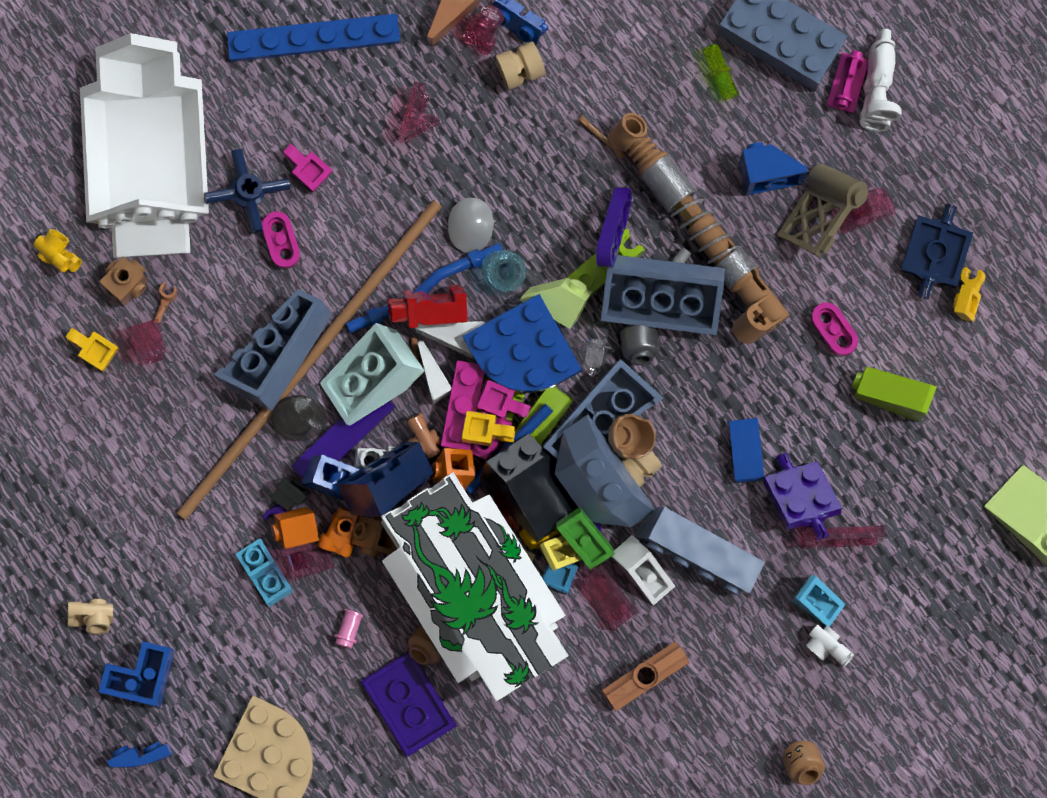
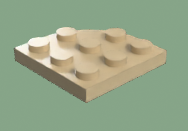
[214,696,313,798]

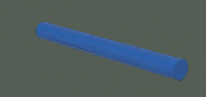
[466,403,553,494]

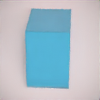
[791,574,845,627]

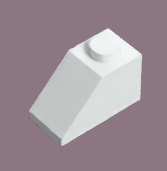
[612,535,675,606]

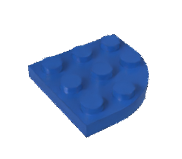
[463,294,582,393]

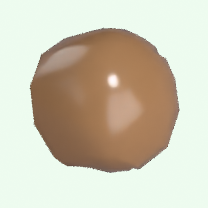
[608,414,656,459]

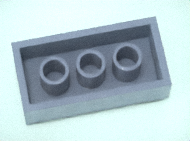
[717,0,848,92]
[601,255,725,335]

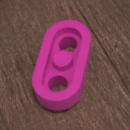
[262,211,300,269]
[811,302,858,356]

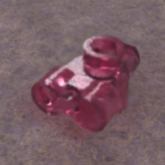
[462,6,504,55]

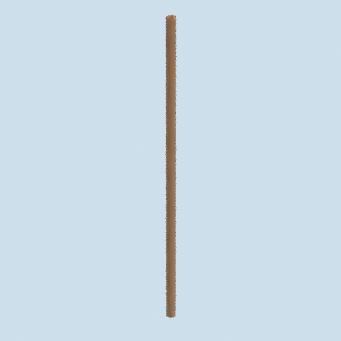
[177,200,442,520]

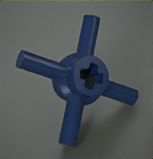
[204,149,290,233]

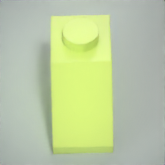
[520,278,592,329]

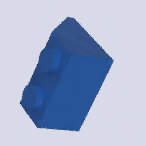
[738,142,807,196]

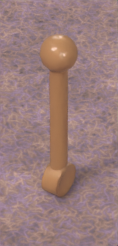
[578,115,626,159]

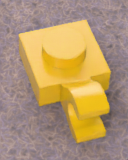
[953,267,985,322]
[66,328,119,372]
[462,411,515,446]

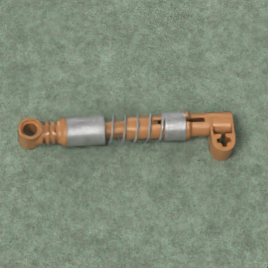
[609,113,790,344]

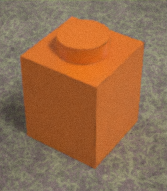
[271,507,319,549]

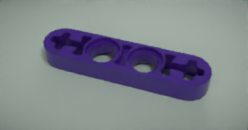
[596,187,632,267]

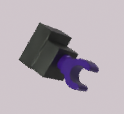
[263,476,312,520]

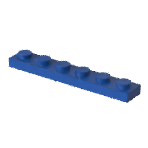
[227,14,401,62]

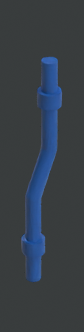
[346,243,504,334]

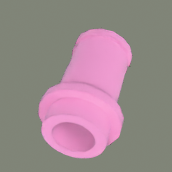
[334,609,363,649]

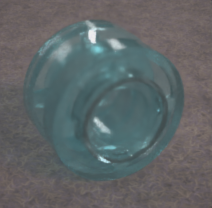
[481,250,526,292]

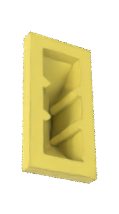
[539,535,582,571]

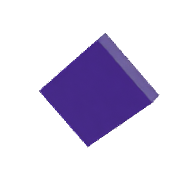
[360,652,457,757]

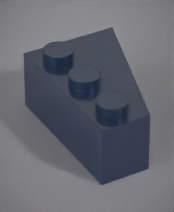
[337,442,433,518]

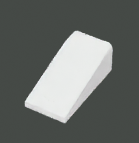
[418,341,452,404]

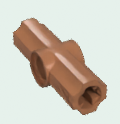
[602,641,690,712]

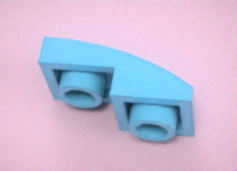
[236,539,294,607]

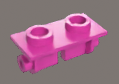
[826,50,868,114]

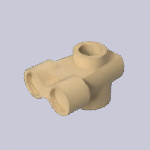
[68,599,113,634]

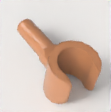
[153,282,177,324]
[410,338,424,377]

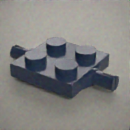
[900,204,973,300]

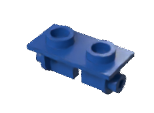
[489,0,549,46]

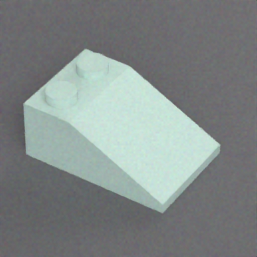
[320,323,424,425]

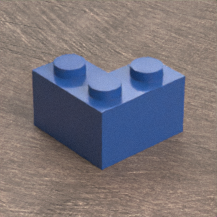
[98,641,176,708]

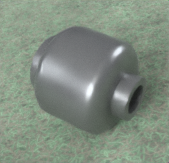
[620,324,660,365]

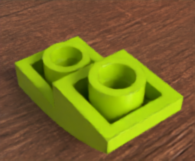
[514,386,573,445]

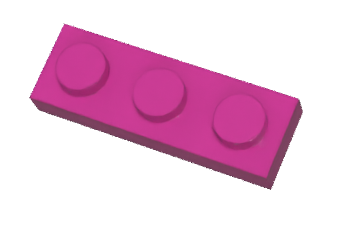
[441,360,485,450]

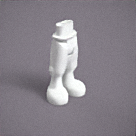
[860,29,902,132]

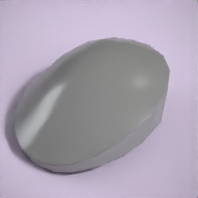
[448,198,494,253]

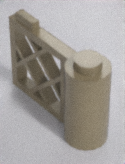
[777,163,868,258]

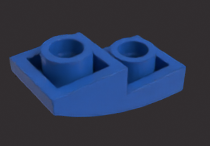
[729,418,764,483]
[107,742,174,768]

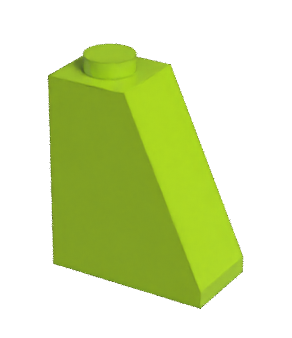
[851,366,937,422]

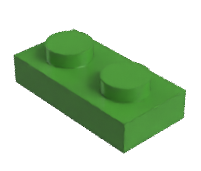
[556,507,615,570]

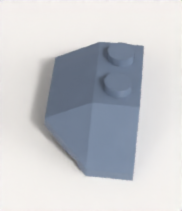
[555,414,655,527]

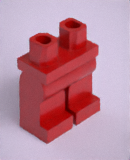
[387,284,468,328]

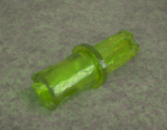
[703,44,740,101]

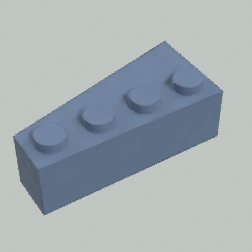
[214,289,333,411]
[541,359,663,464]
[634,507,765,596]

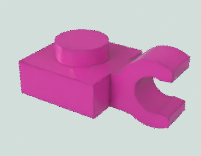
[283,144,333,193]
[476,380,531,418]

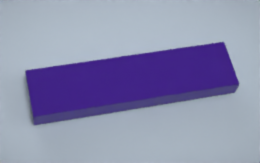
[291,401,396,479]

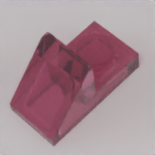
[398,81,440,143]

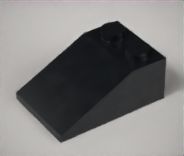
[479,434,578,543]

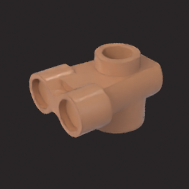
[406,412,442,459]

